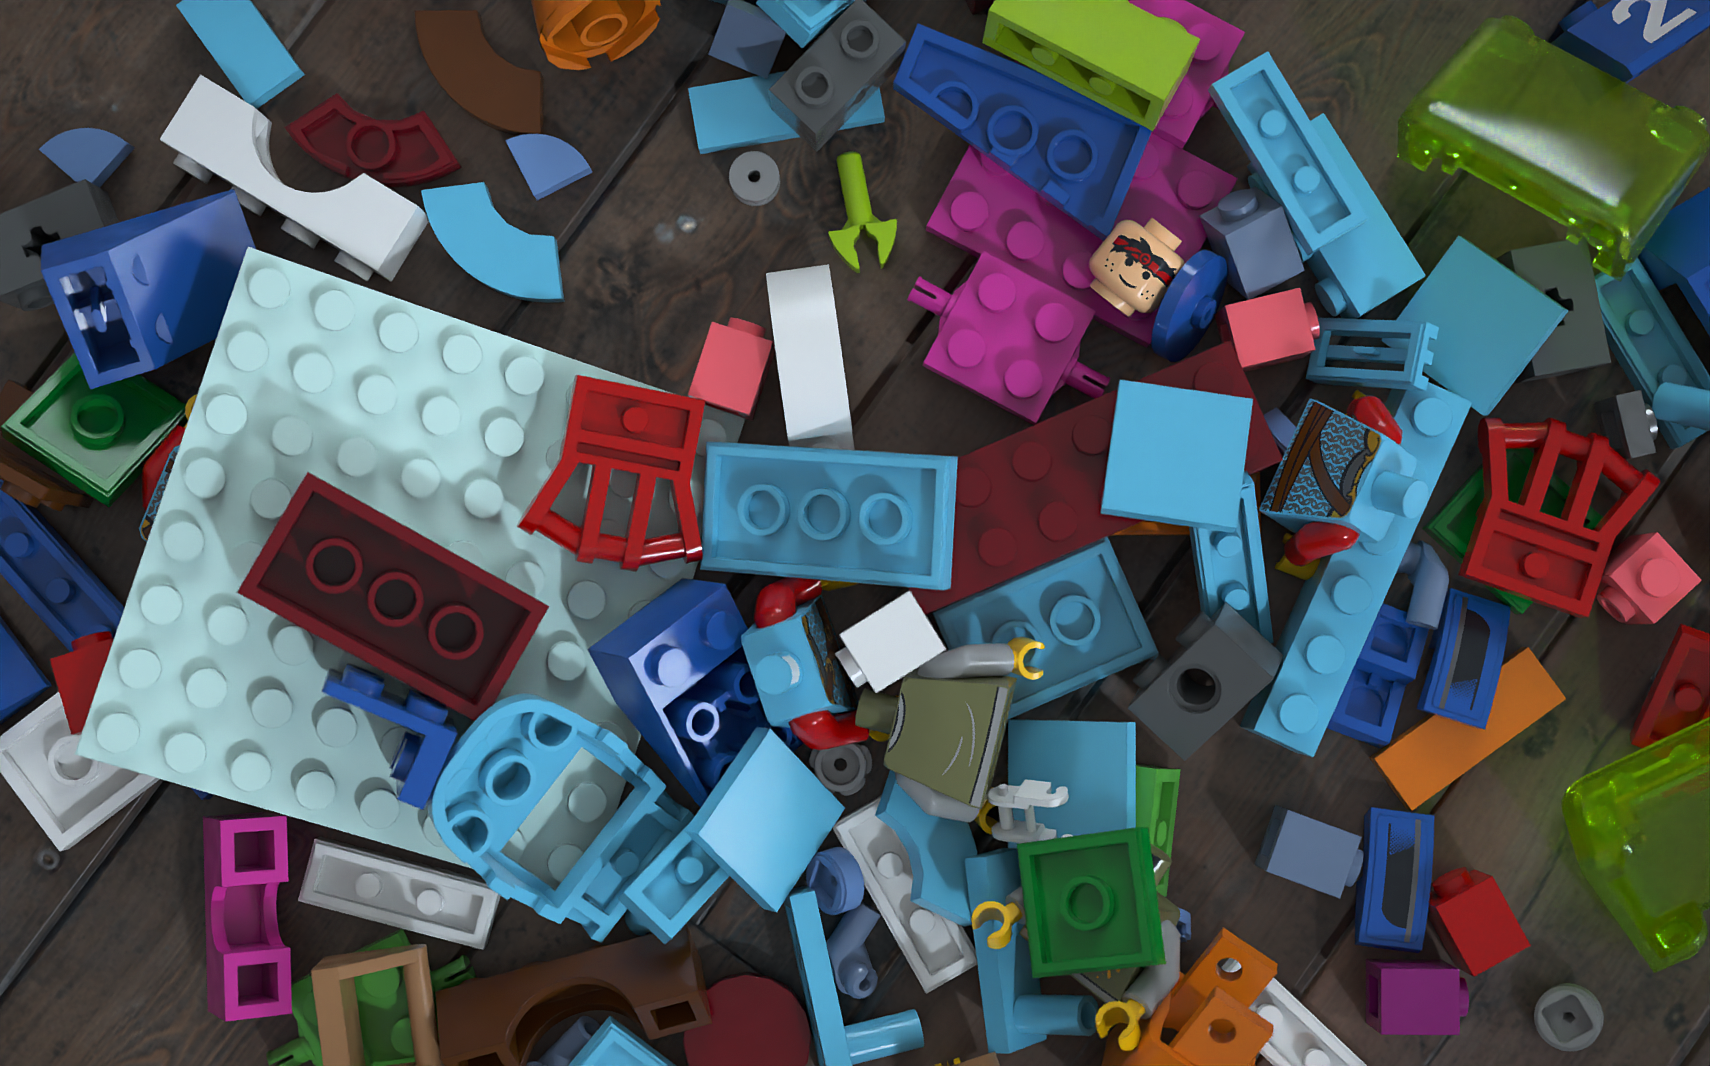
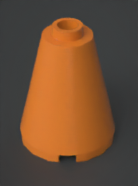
[531,0,661,70]

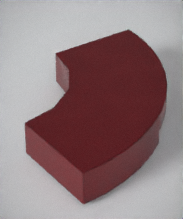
[284,93,462,188]

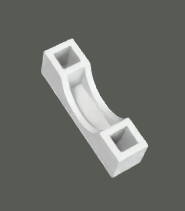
[160,74,429,282]

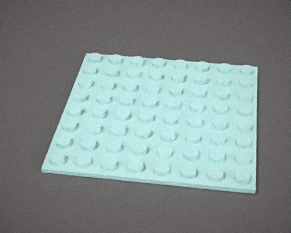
[75,247,745,890]

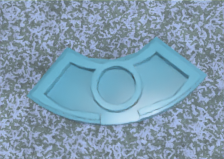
[421,182,564,303]
[875,770,978,927]

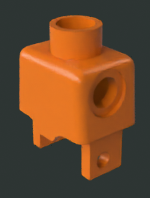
[1101,927,1278,1066]

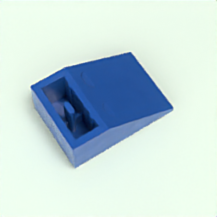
[41,189,256,389]
[587,578,803,808]

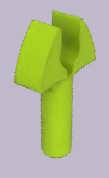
[828,151,897,274]

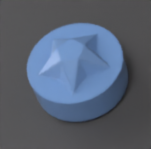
[806,847,864,915]

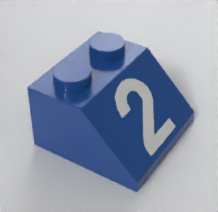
[1546,0,1710,109]

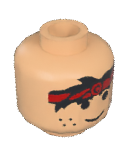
[1089,218,1185,317]

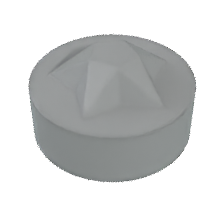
[1534,983,1604,1051]

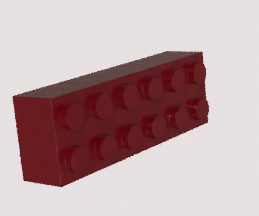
[908,340,1283,615]

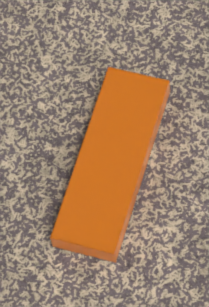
[1369,647,1566,811]

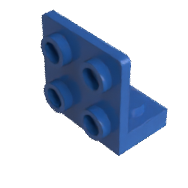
[321,663,457,810]

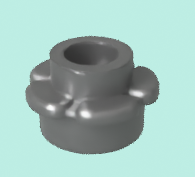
[809,743,872,796]

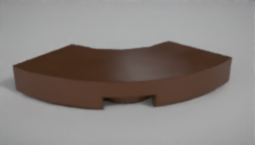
[415,10,544,136]

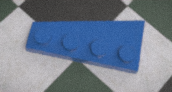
[893,23,1152,241]

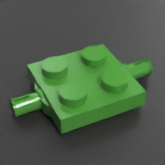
[266,928,476,1066]

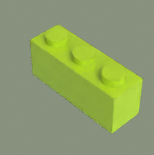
[982,0,1200,131]

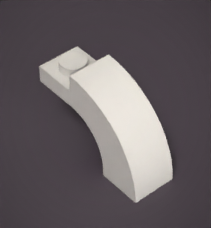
[766,264,855,450]

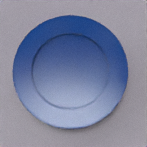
[1151,250,1228,362]

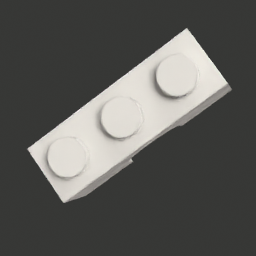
[835,591,946,693]

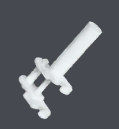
[988,779,1072,843]

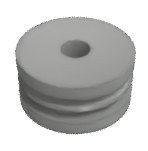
[729,151,780,206]

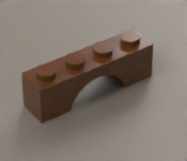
[436,924,712,1066]

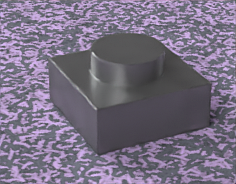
[1594,390,1658,460]

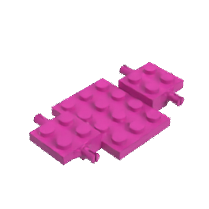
[907,0,1245,425]

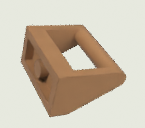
[311,944,442,1066]

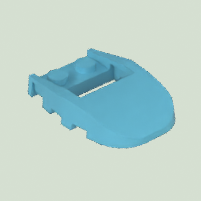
[427,693,695,943]

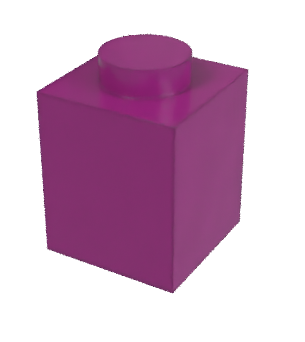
[1366,959,1469,1035]

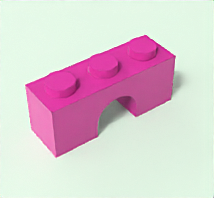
[203,812,292,1022]

